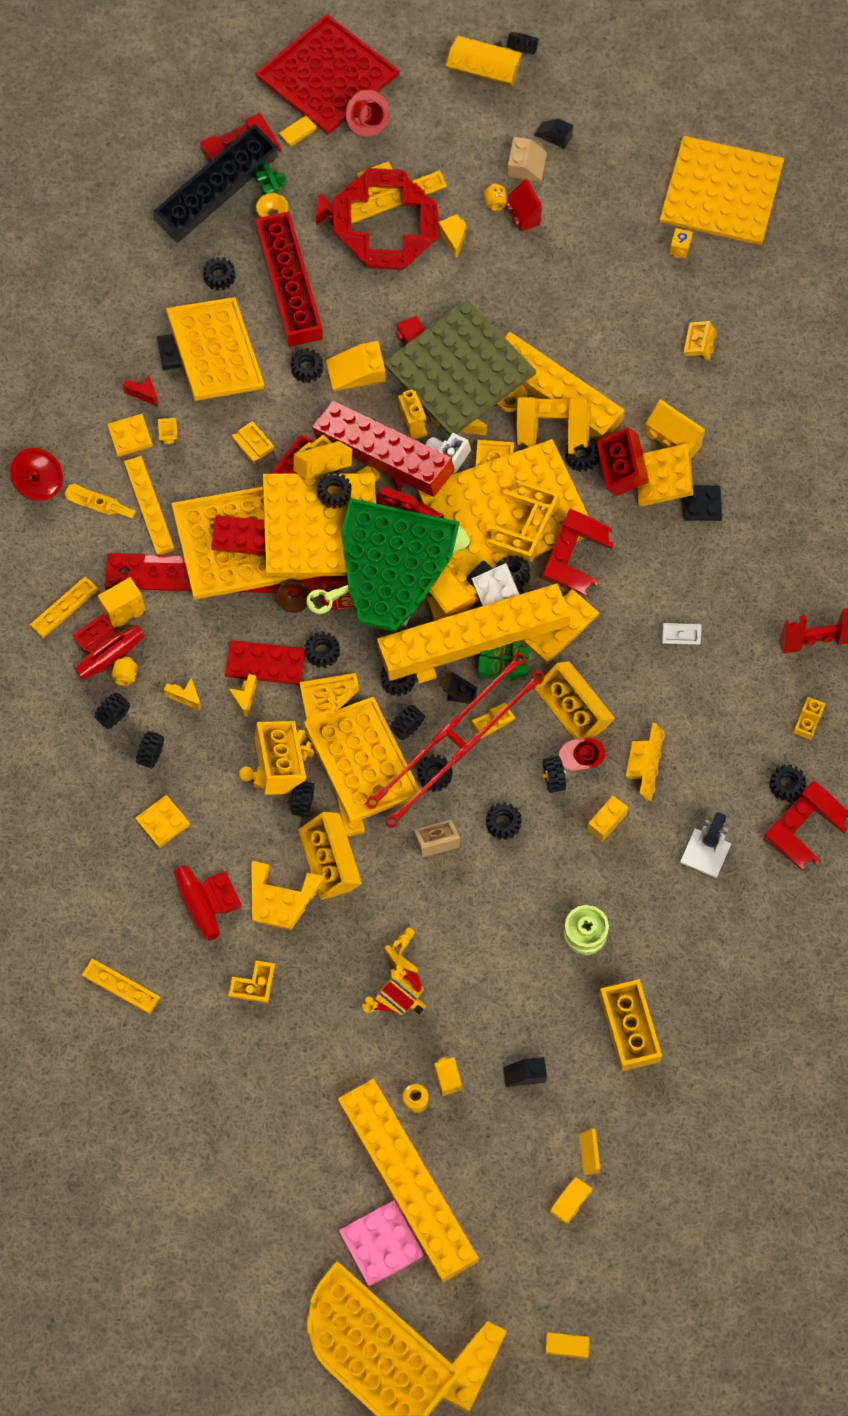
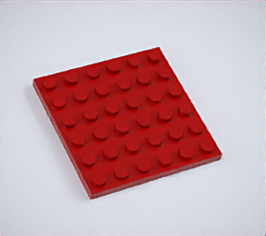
[255,14,400,135]

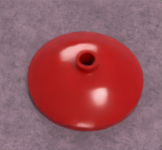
[9,448,63,501]

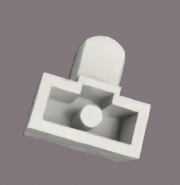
[425,433,471,475]

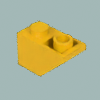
[434,1057,462,1096]

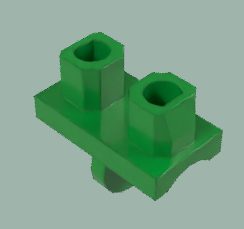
[255,164,286,196]

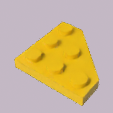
[300,673,359,724]

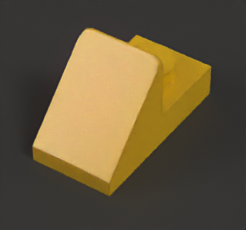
[229,674,257,717]
[164,678,201,711]

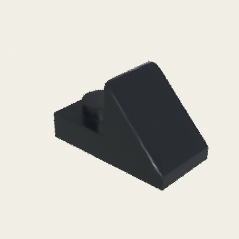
[443,672,478,704]

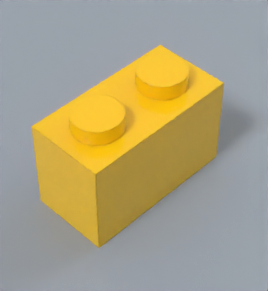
[587,796,628,842]

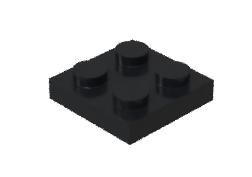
[684,485,722,521]

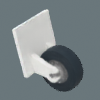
[680,812,731,879]

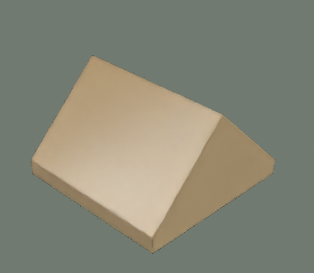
[414,820,460,858]

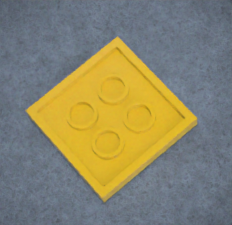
[638,443,693,506]

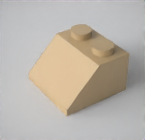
[508,137,547,182]

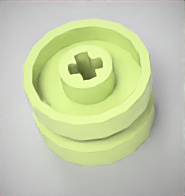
[563,905,609,955]

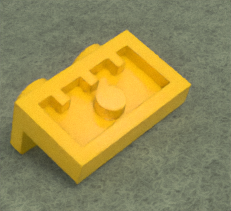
[683,321,716,360]

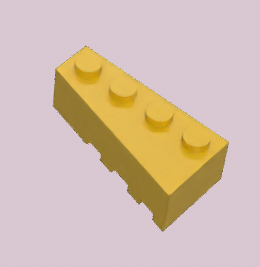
[442,1321,507,1413]

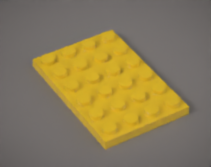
[166,297,265,401]
[303,697,420,823]

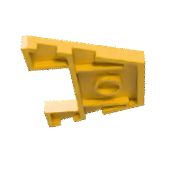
[251,861,326,930]

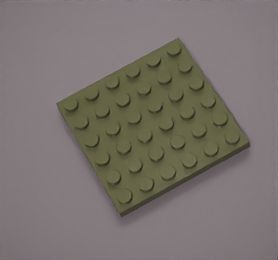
[384,299,536,436]

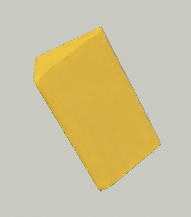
[579,1128,600,1175]
[545,1332,590,1359]

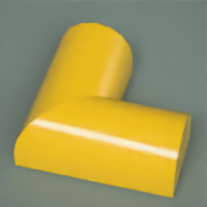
[228,961,276,1004]

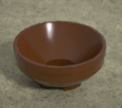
[276,580,310,613]

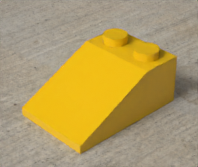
[326,341,386,391]

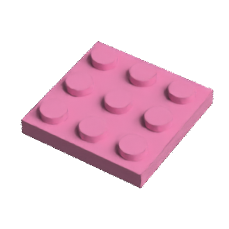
[339,1200,424,1287]

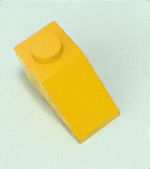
[439,214,467,257]

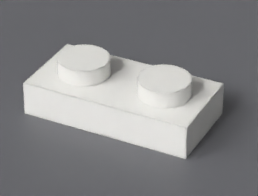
[662,623,702,645]

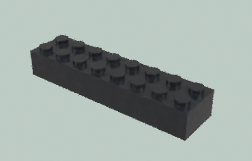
[153,123,279,243]

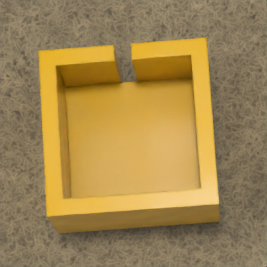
[98,577,146,628]

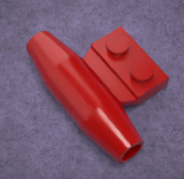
[376,487,444,519]
[72,614,145,681]
[174,865,242,941]

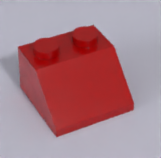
[506,179,542,232]

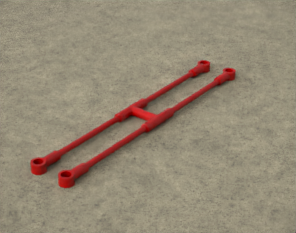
[366,653,545,828]

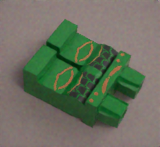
[479,641,529,680]

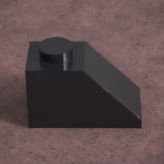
[534,118,574,149]
[503,1057,547,1087]

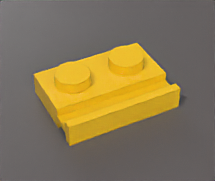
[231,421,275,464]

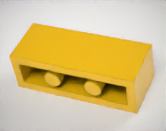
[294,441,352,479]

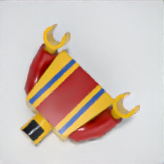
[362,964,426,1015]

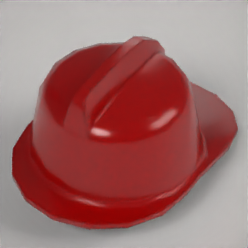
[559,738,605,771]

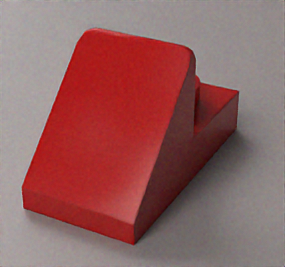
[316,193,333,225]
[123,375,158,406]

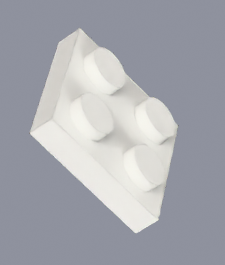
[472,563,520,606]

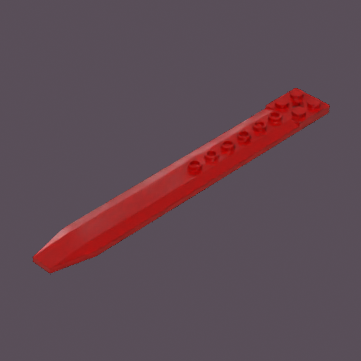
[105,553,347,594]

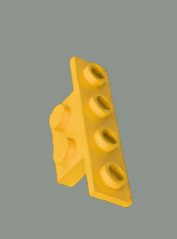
[626,723,665,801]

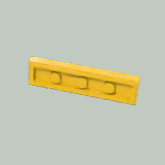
[30,576,98,638]
[82,958,161,1015]

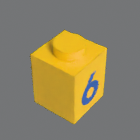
[670,228,693,258]

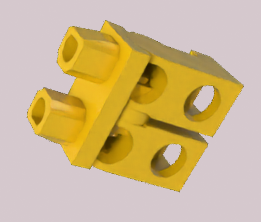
[398,389,428,440]

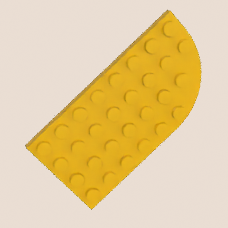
[307,1261,463,1416]

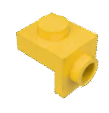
[158,418,178,444]

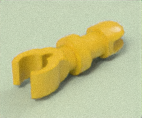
[391,928,415,955]

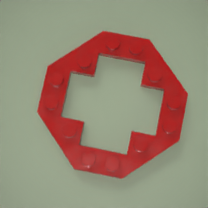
[333,168,438,270]

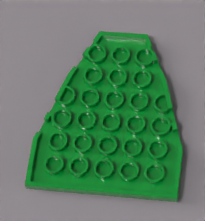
[341,498,460,632]

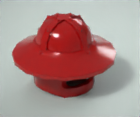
[346,90,389,137]

